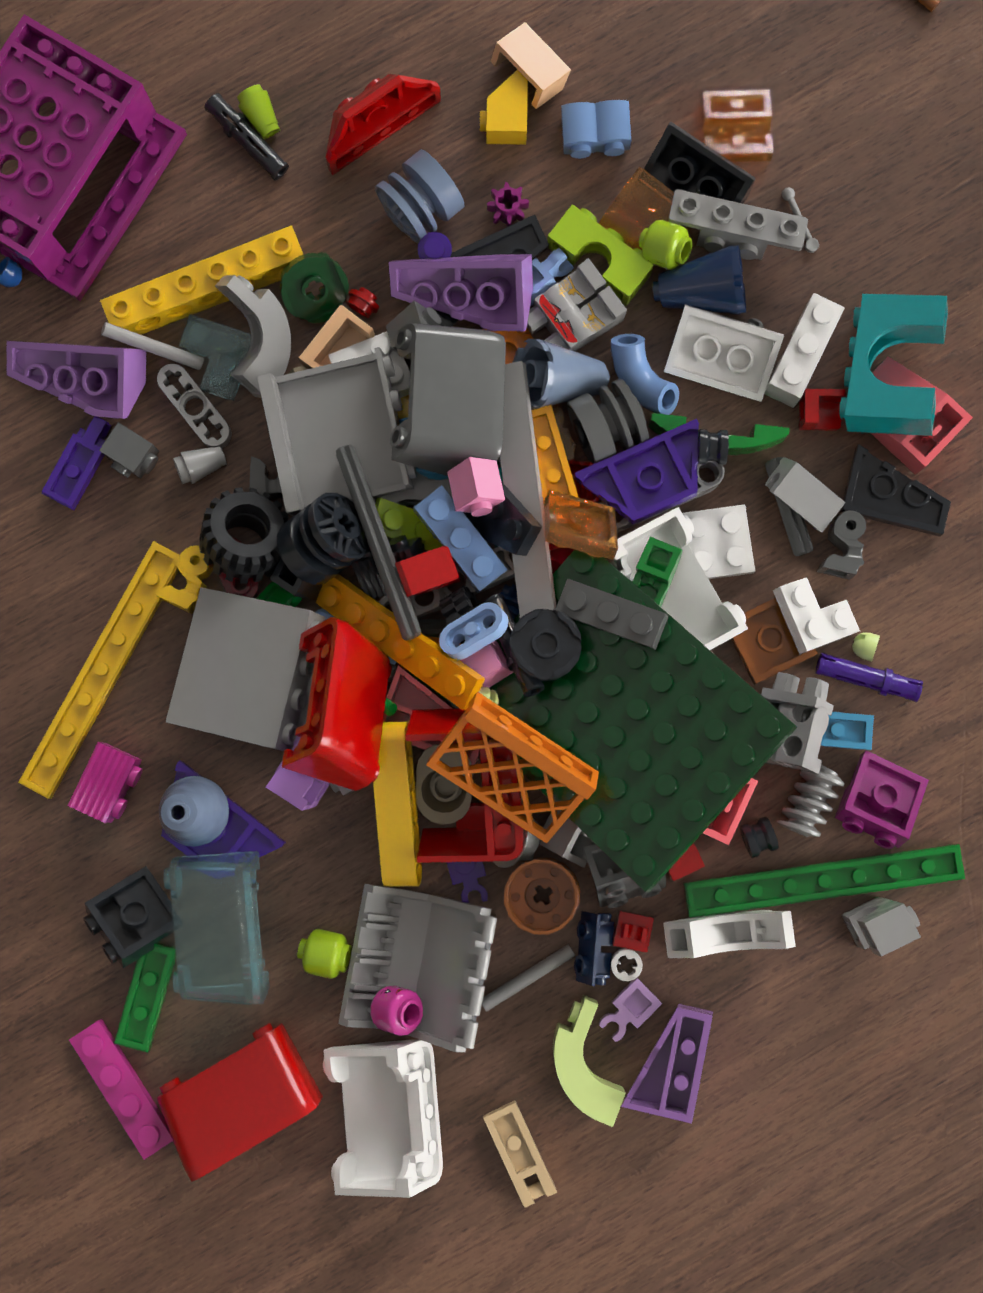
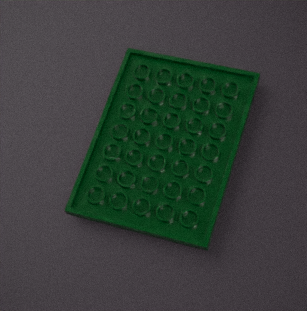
[445,540,797,892]

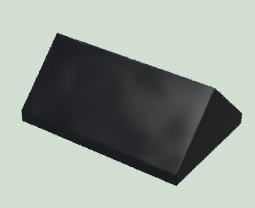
[637,122,756,204]

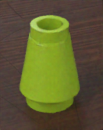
[237,84,280,139]

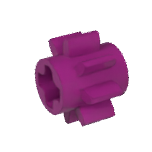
[487,182,529,227]

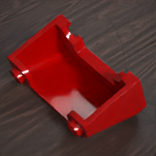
[282,617,392,791]
[157,1023,323,1182]

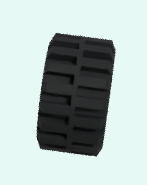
[199,487,289,584]

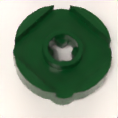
[280,252,349,323]

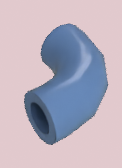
[611,334,679,415]

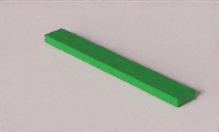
[683,844,965,918]

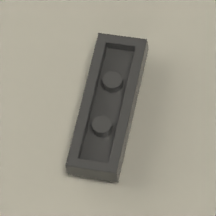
[555,579,669,650]

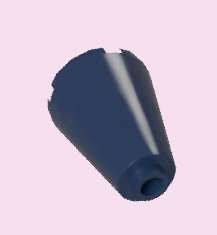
[653,245,746,314]

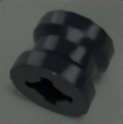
[698,429,729,465]
[739,816,779,858]

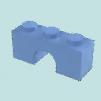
[413,485,508,593]

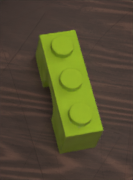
[547,204,654,306]

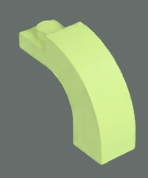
[553,995,626,1127]

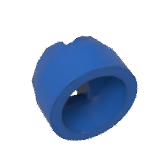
[0,257,22,288]

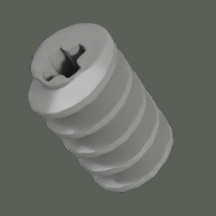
[777,765,845,837]

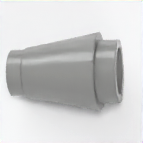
[173,446,227,484]

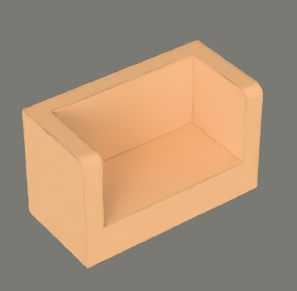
[490,22,571,109]
[299,305,375,369]

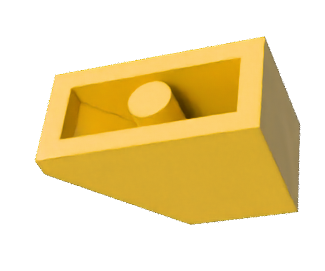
[480,69,528,145]

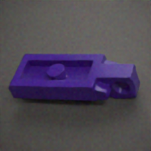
[41,416,112,510]

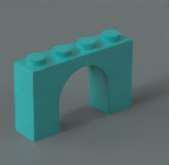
[840,294,948,436]

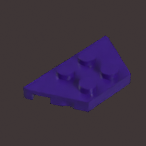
[575,419,699,524]
[161,760,286,878]

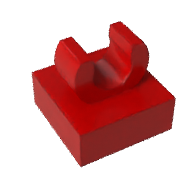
[613,910,654,953]

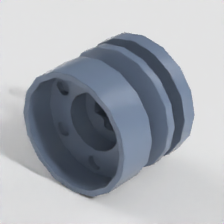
[375,149,465,244]

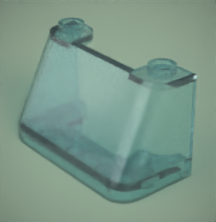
[164,851,270,1005]

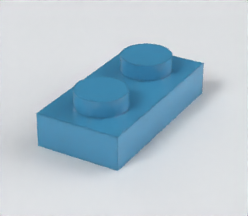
[821,712,874,750]

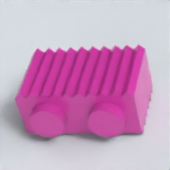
[67,742,143,823]

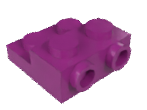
[835,750,929,849]

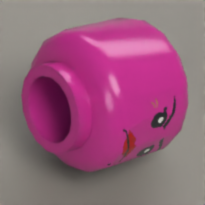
[371,986,423,1036]

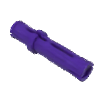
[815,652,923,702]

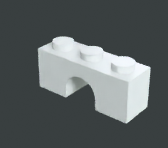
[764,293,845,408]

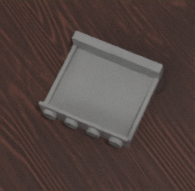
[257,347,417,516]
[166,587,325,751]

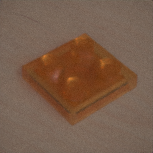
[544,490,618,560]

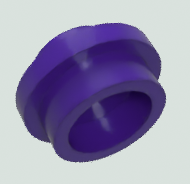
[418,232,452,259]

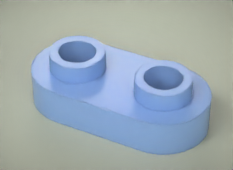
[439,602,509,660]

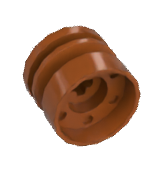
[504,857,580,935]

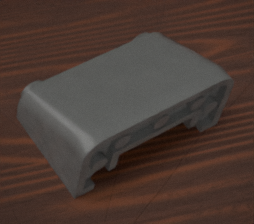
[390,323,506,476]

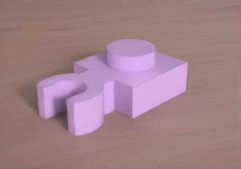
[599,978,662,1042]

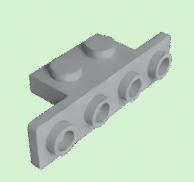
[668,189,808,260]

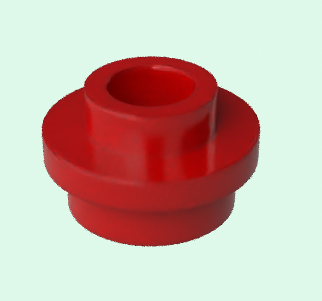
[347,287,380,318]

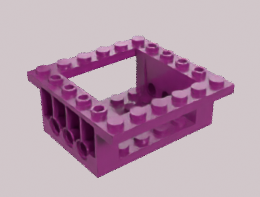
[0,14,187,302]

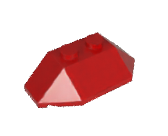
[325,74,441,175]

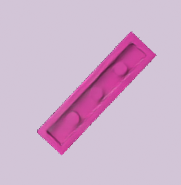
[69,1018,173,1160]

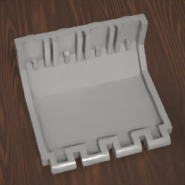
[338,884,497,1052]

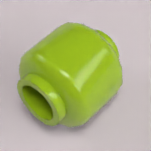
[639,220,692,270]
[297,929,352,979]

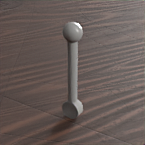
[782,187,819,253]

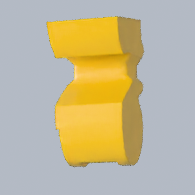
[156,545,214,614]

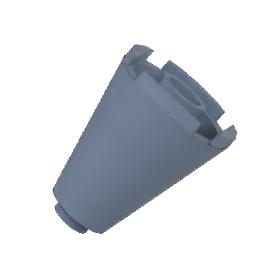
[513,339,610,409]
[159,776,229,846]

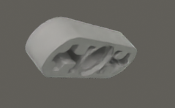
[157,364,232,449]

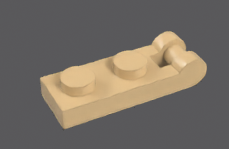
[483,1100,557,1208]

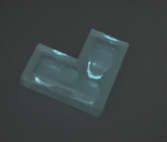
[179,314,251,401]

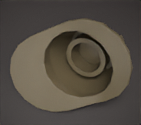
[416,744,473,825]

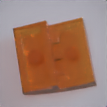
[702,89,773,162]
[599,166,674,250]

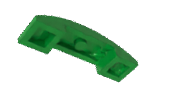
[649,413,789,455]
[632,537,683,607]

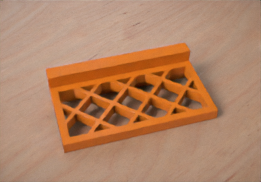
[426,692,599,844]

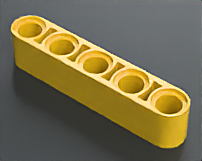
[373,721,422,887]

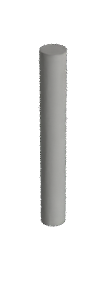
[101,322,204,370]
[482,944,575,1012]

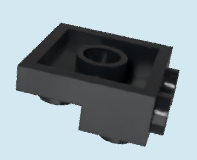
[83,866,184,968]

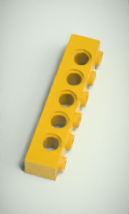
[100,225,303,343]

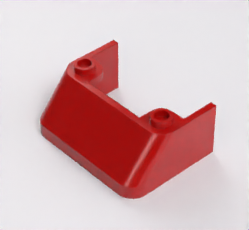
[405,708,524,863]

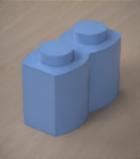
[561,100,631,159]

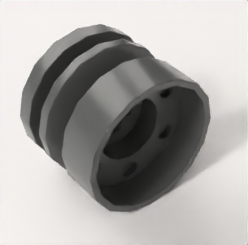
[566,378,649,464]

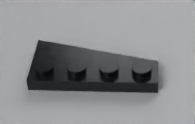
[434,215,549,327]

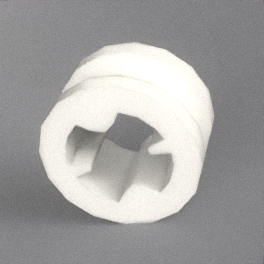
[611,948,643,981]

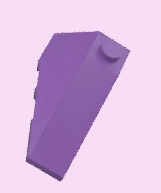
[389,254,533,331]
[7,341,146,419]

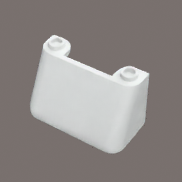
[600,507,748,650]
[323,1039,443,1198]

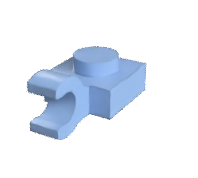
[530,248,574,306]

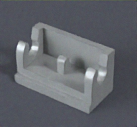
[765,457,846,533]

